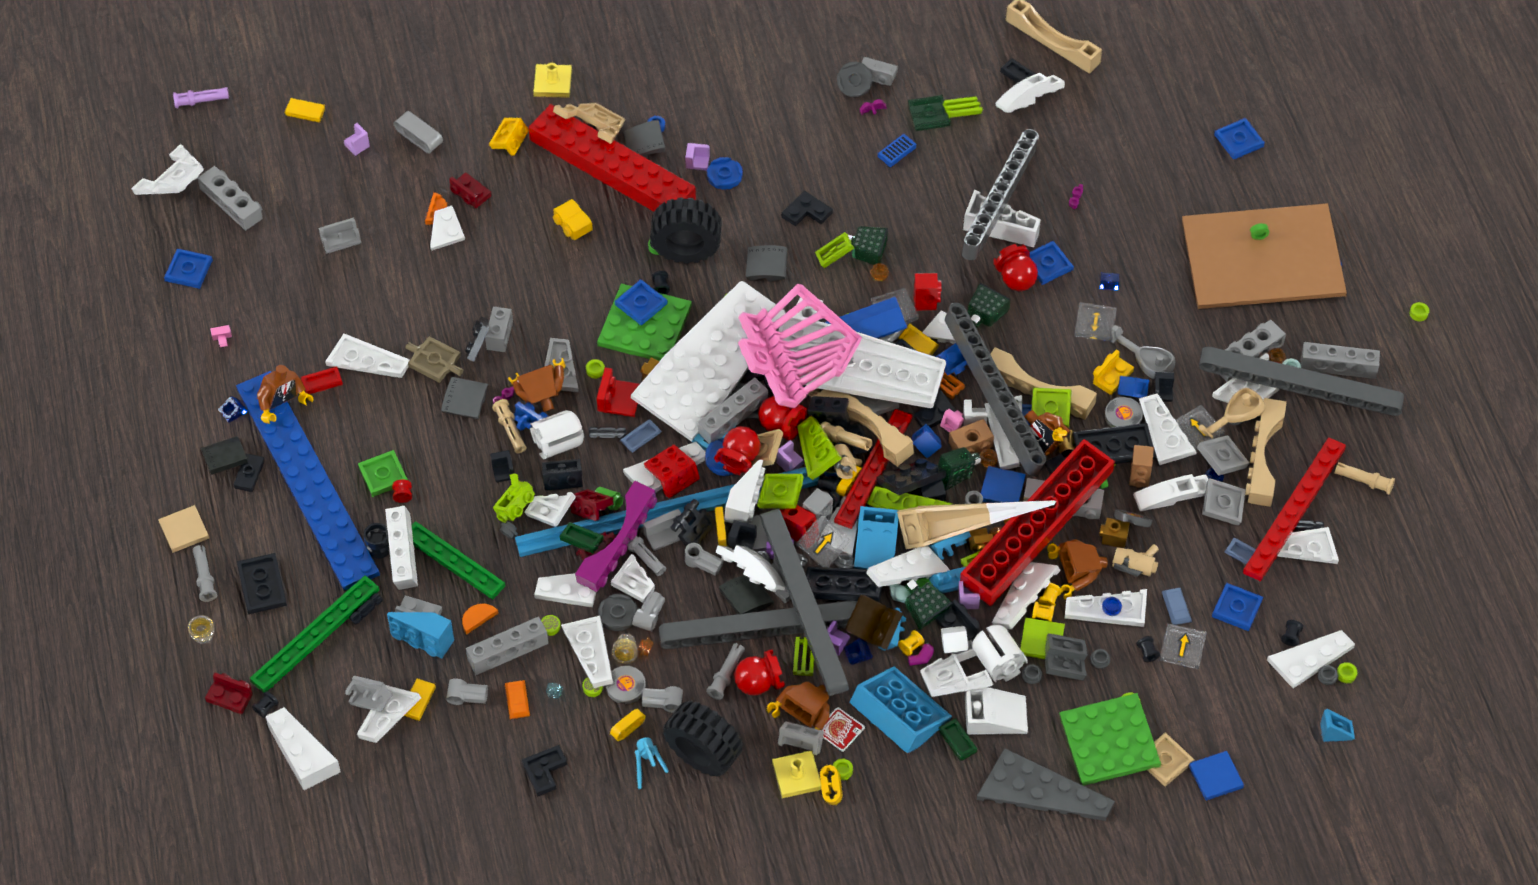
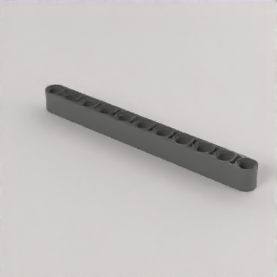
[962,129,1039,260]
[944,303,1046,476]
[1199,347,1404,416]
[760,508,849,696]
[659,601,858,649]

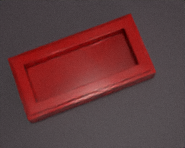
[301,367,343,394]

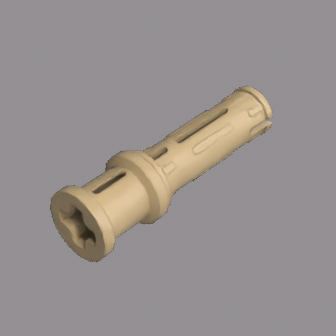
[492,399,527,453]
[821,421,872,451]
[1335,462,1395,495]

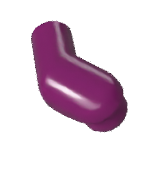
[908,643,934,666]

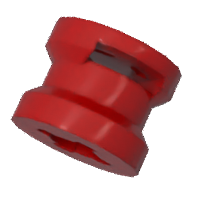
[392,479,412,503]

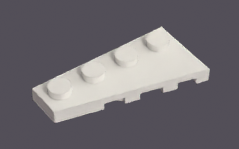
[325,334,410,378]
[1139,393,1196,465]
[623,442,705,493]
[867,545,950,587]
[992,562,1061,630]
[1065,589,1147,627]
[561,616,613,688]
[1267,630,1355,689]

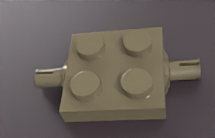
[406,336,463,383]

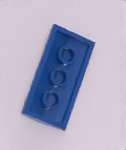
[825,297,907,339]

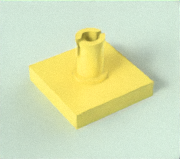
[534,63,572,97]
[772,751,822,798]

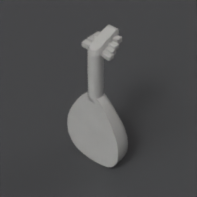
[1111,325,1175,379]

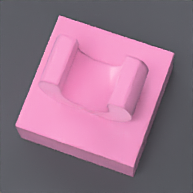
[210,325,232,347]
[940,409,964,432]

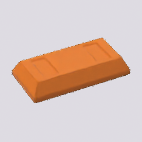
[505,680,530,719]

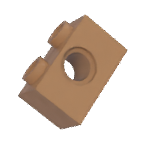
[949,419,994,460]
[1129,445,1154,488]

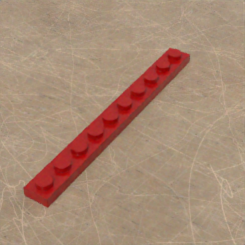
[1243,437,1346,581]

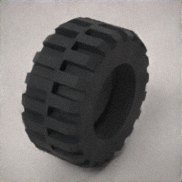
[650,197,722,264]
[663,701,743,776]

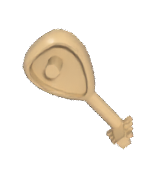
[1198,388,1265,439]

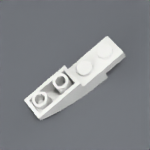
[996,73,1064,112]
[1133,474,1208,511]
[715,545,786,592]

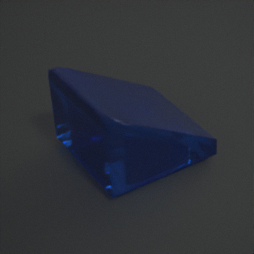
[1100,272,1119,290]
[218,396,248,423]
[844,638,873,665]

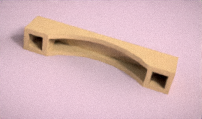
[1006,0,1102,74]
[990,347,1097,420]
[816,389,914,467]
[1245,398,1286,507]

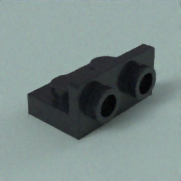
[808,396,851,427]
[542,459,583,491]
[936,600,980,641]

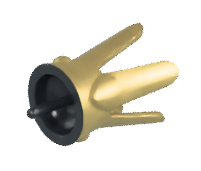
[1058,430,1075,457]

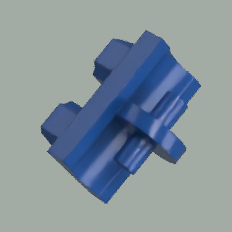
[514,402,549,430]

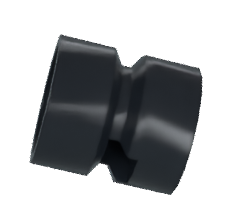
[364,523,390,559]

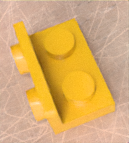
[489,118,529,156]
[1093,349,1134,395]

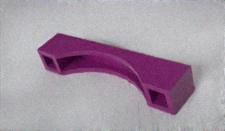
[575,481,657,592]

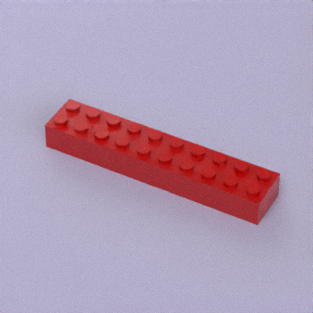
[529,104,696,211]
[960,439,1115,606]

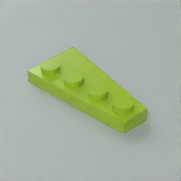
[797,415,842,480]
[867,486,953,510]

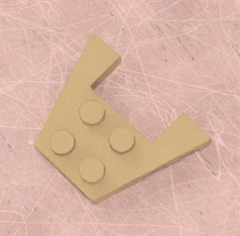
[553,103,625,144]

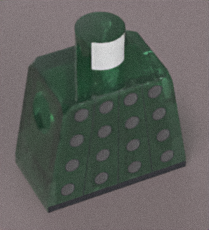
[843,226,888,267]
[968,283,1010,328]
[938,447,981,491]
[905,579,952,630]

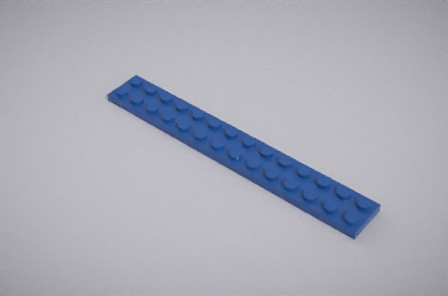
[236,371,380,591]

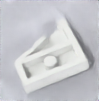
[430,206,465,251]
[524,492,576,527]

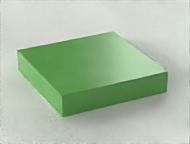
[358,450,408,497]

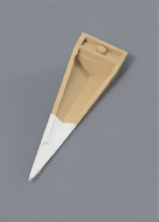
[897,501,1056,549]

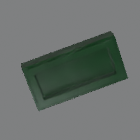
[560,522,604,554]
[939,718,978,761]

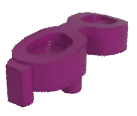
[860,100,887,115]
[1068,184,1083,209]
[493,386,514,407]

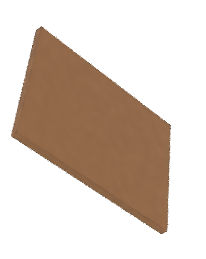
[1182,203,1347,309]

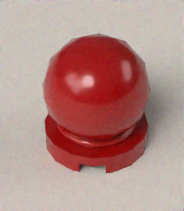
[993,244,1038,292]
[758,396,807,441]
[714,426,761,475]
[734,649,784,696]

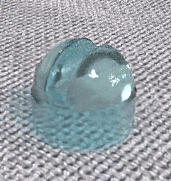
[546,683,563,699]

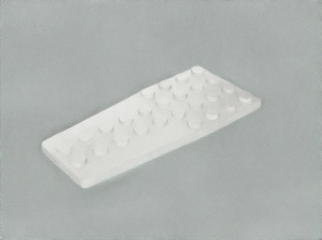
[631,281,785,441]
[778,313,946,408]

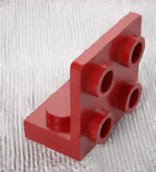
[596,368,640,417]
[644,445,700,498]

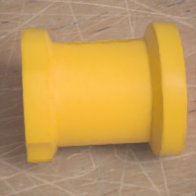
[1038,583,1062,606]
[1032,601,1055,622]
[898,630,925,656]

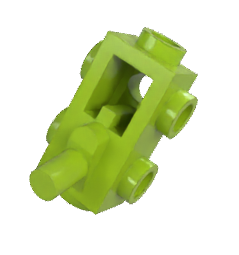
[493,474,535,523]

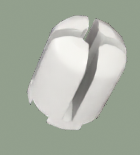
[530,410,584,459]
[973,625,1027,683]

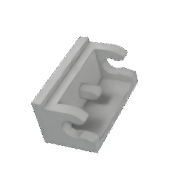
[319,218,361,254]
[345,676,392,712]
[778,721,824,755]

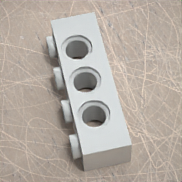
[385,506,418,590]

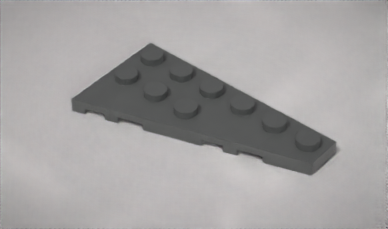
[977,748,1115,821]

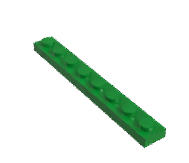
[250,575,379,693]

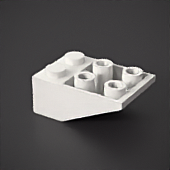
[724,459,765,523]
[965,687,1028,735]

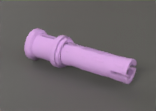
[173,87,229,108]

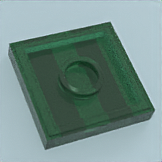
[908,95,951,131]

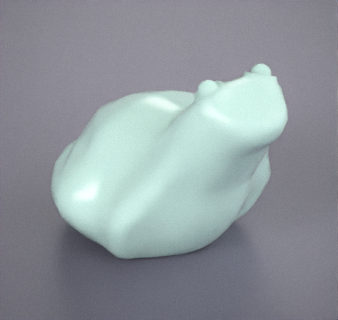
[888,584,911,603]

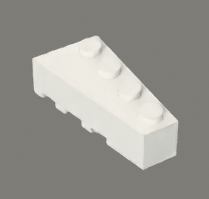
[963,190,1041,247]
[265,708,340,790]

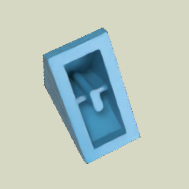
[1320,709,1355,742]

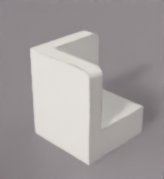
[963,400,988,426]
[941,626,968,653]

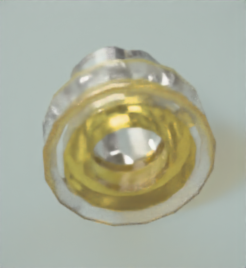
[188,615,215,644]
[612,634,638,663]

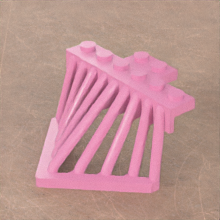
[738,284,862,408]

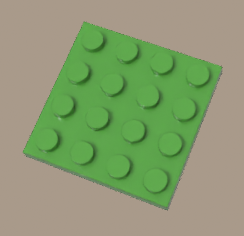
[597,284,692,361]
[1059,693,1161,786]

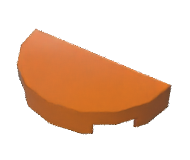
[425,193,448,225]
[462,604,498,635]

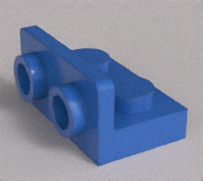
[935,343,968,376]

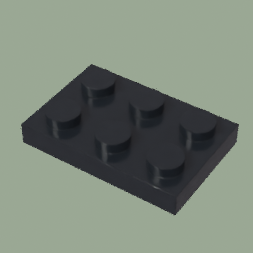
[876,459,947,495]
[237,553,287,615]

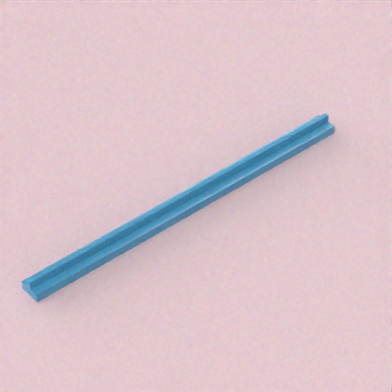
[515,467,819,557]

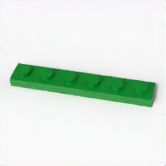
[411,521,505,600]

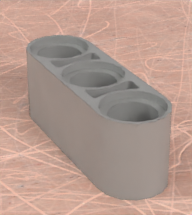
[393,111,443,153]

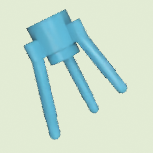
[635,737,669,789]

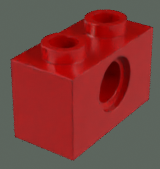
[913,273,941,311]

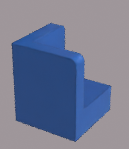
[1118,376,1149,398]
[912,424,941,458]

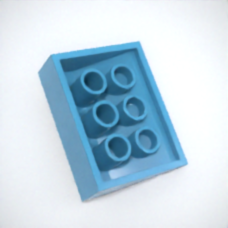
[849,666,952,753]

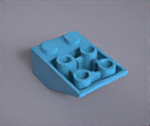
[854,506,899,570]
[387,612,454,659]

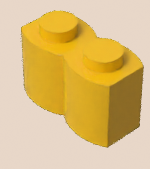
[553,199,593,240]

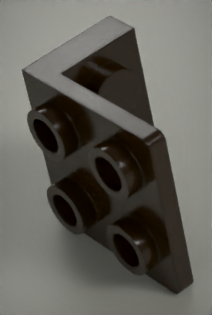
[845,594,903,650]

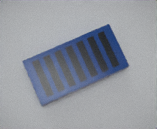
[878,134,916,167]

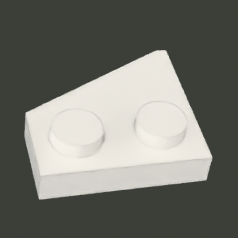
[922,310,956,344]
[611,554,655,603]

